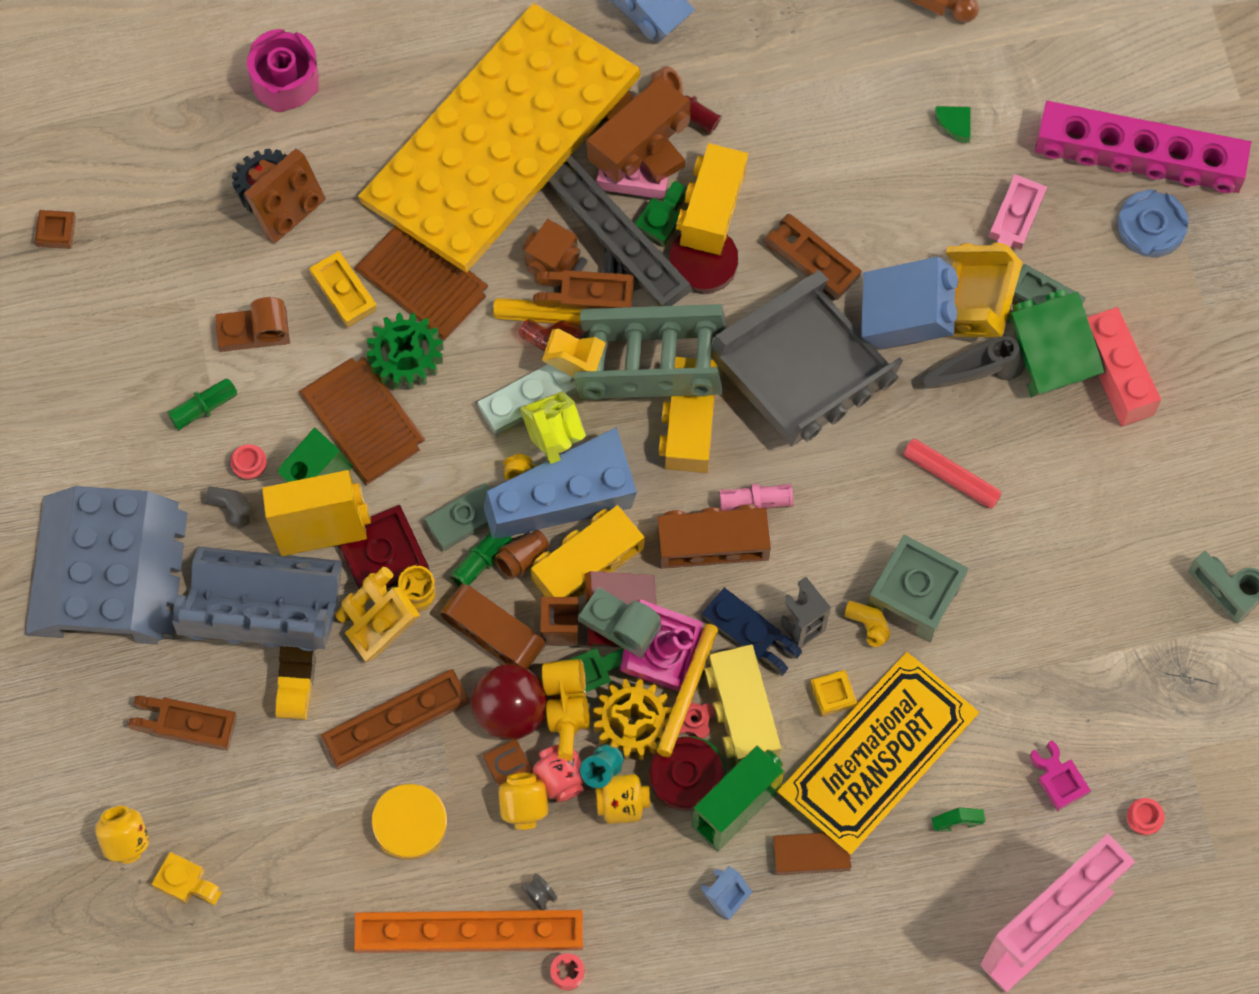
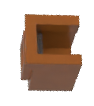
[541,597,578,646]

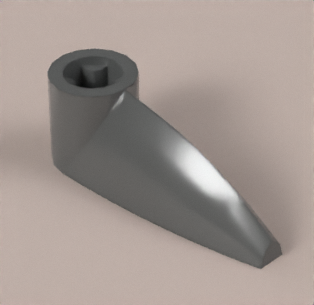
[922,335,1025,388]

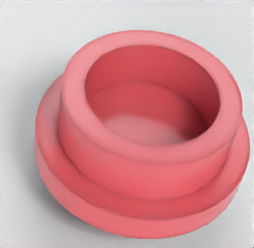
[230,444,267,480]
[1126,798,1165,836]

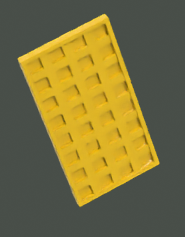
[358,3,641,273]

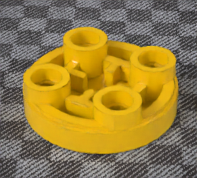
[372,784,447,860]

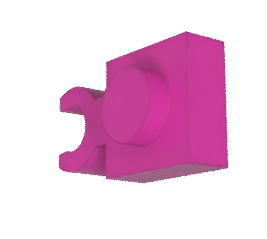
[1030,740,1091,812]

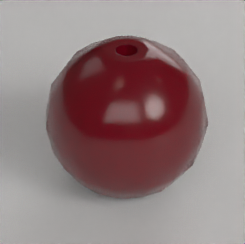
[471,665,547,740]

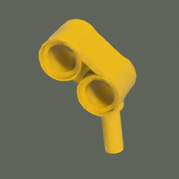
[542,659,590,761]

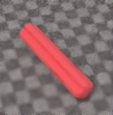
[904,439,1002,509]

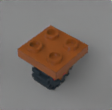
[232,148,326,244]

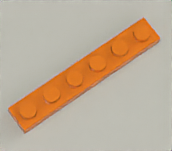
[354,910,583,953]

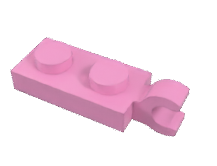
[989,174,1047,250]

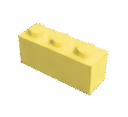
[704,644,781,766]

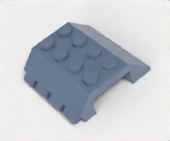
[26,486,188,645]
[173,546,343,651]

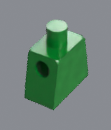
[277,427,353,483]

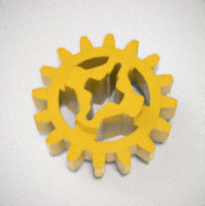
[594,679,673,760]

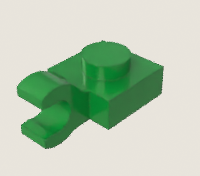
[635,181,687,247]
[569,648,624,693]

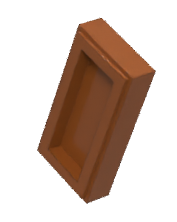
[773,833,851,875]

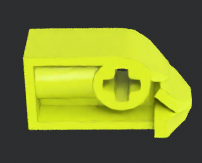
[519,391,586,464]

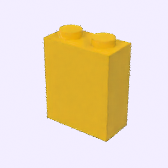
[262,470,371,556]

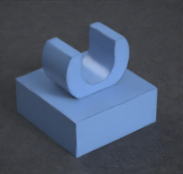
[700,866,752,920]

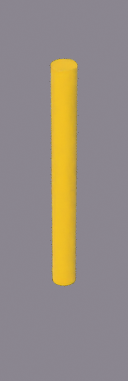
[657,624,718,757]

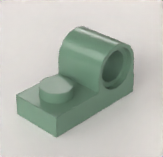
[1188,551,1259,624]
[578,587,661,659]

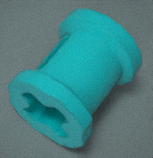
[580,744,624,788]

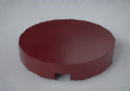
[669,234,739,294]
[649,736,724,812]

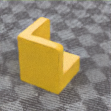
[542,329,606,377]

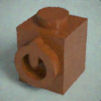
[523,218,581,275]

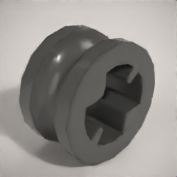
[521,873,557,910]

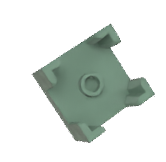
[867,535,969,643]

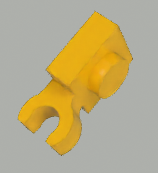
[151,852,222,906]

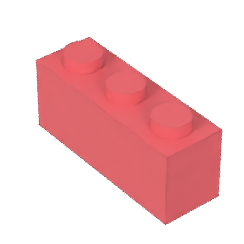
[1087,307,1161,427]

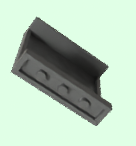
[711,270,903,447]

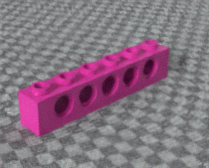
[1035,100,1252,193]

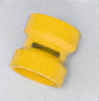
[398,566,436,611]

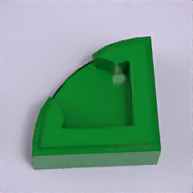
[935,106,971,143]
[932,807,986,832]

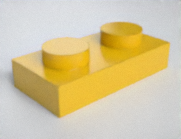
[309,251,378,328]

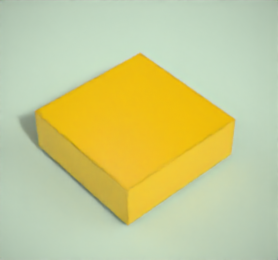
[810,670,857,717]

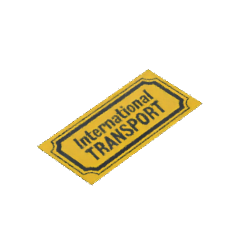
[777,652,980,855]

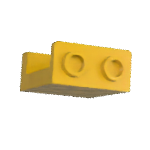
[945,242,1023,337]

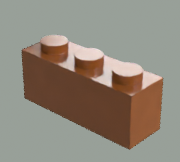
[586,76,690,184]
[657,505,771,569]

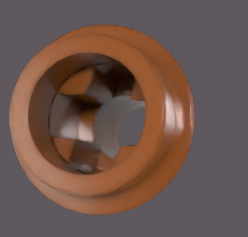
[495,530,549,579]

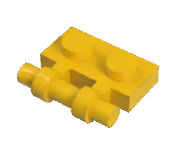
[335,567,421,662]

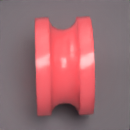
[550,953,584,991]

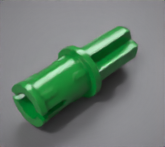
[167,379,238,431]
[449,532,512,587]

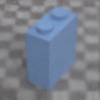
[861,257,958,350]

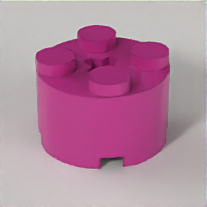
[247,29,319,112]

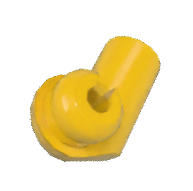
[845,600,890,647]

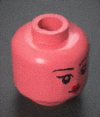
[533,744,585,803]

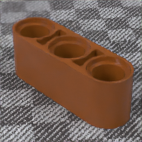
[440,584,546,668]

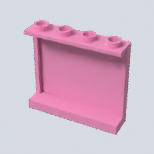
[980,834,1135,993]

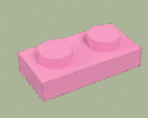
[596,164,669,199]

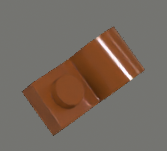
[215,297,290,352]

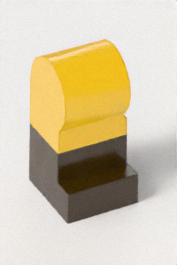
[276,646,316,720]

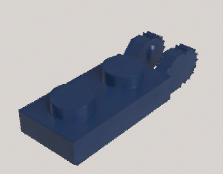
[701,587,802,676]

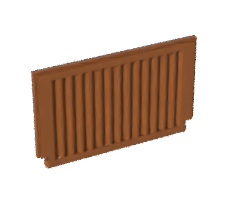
[355,226,488,341]
[299,357,425,485]

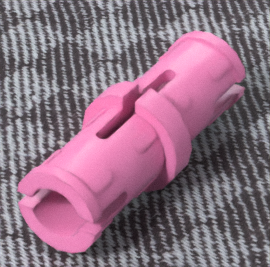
[719,483,793,511]

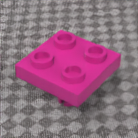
[620,599,703,692]

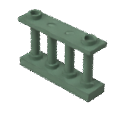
[574,304,727,400]

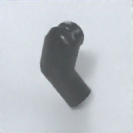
[206,486,252,526]

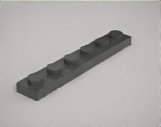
[546,155,692,306]

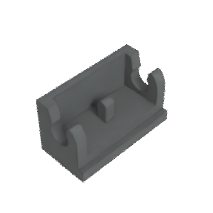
[781,577,831,648]

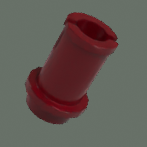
[685,95,722,135]

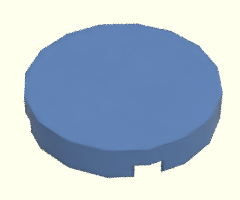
[1118,189,1188,258]

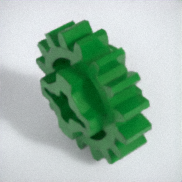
[366,312,444,389]

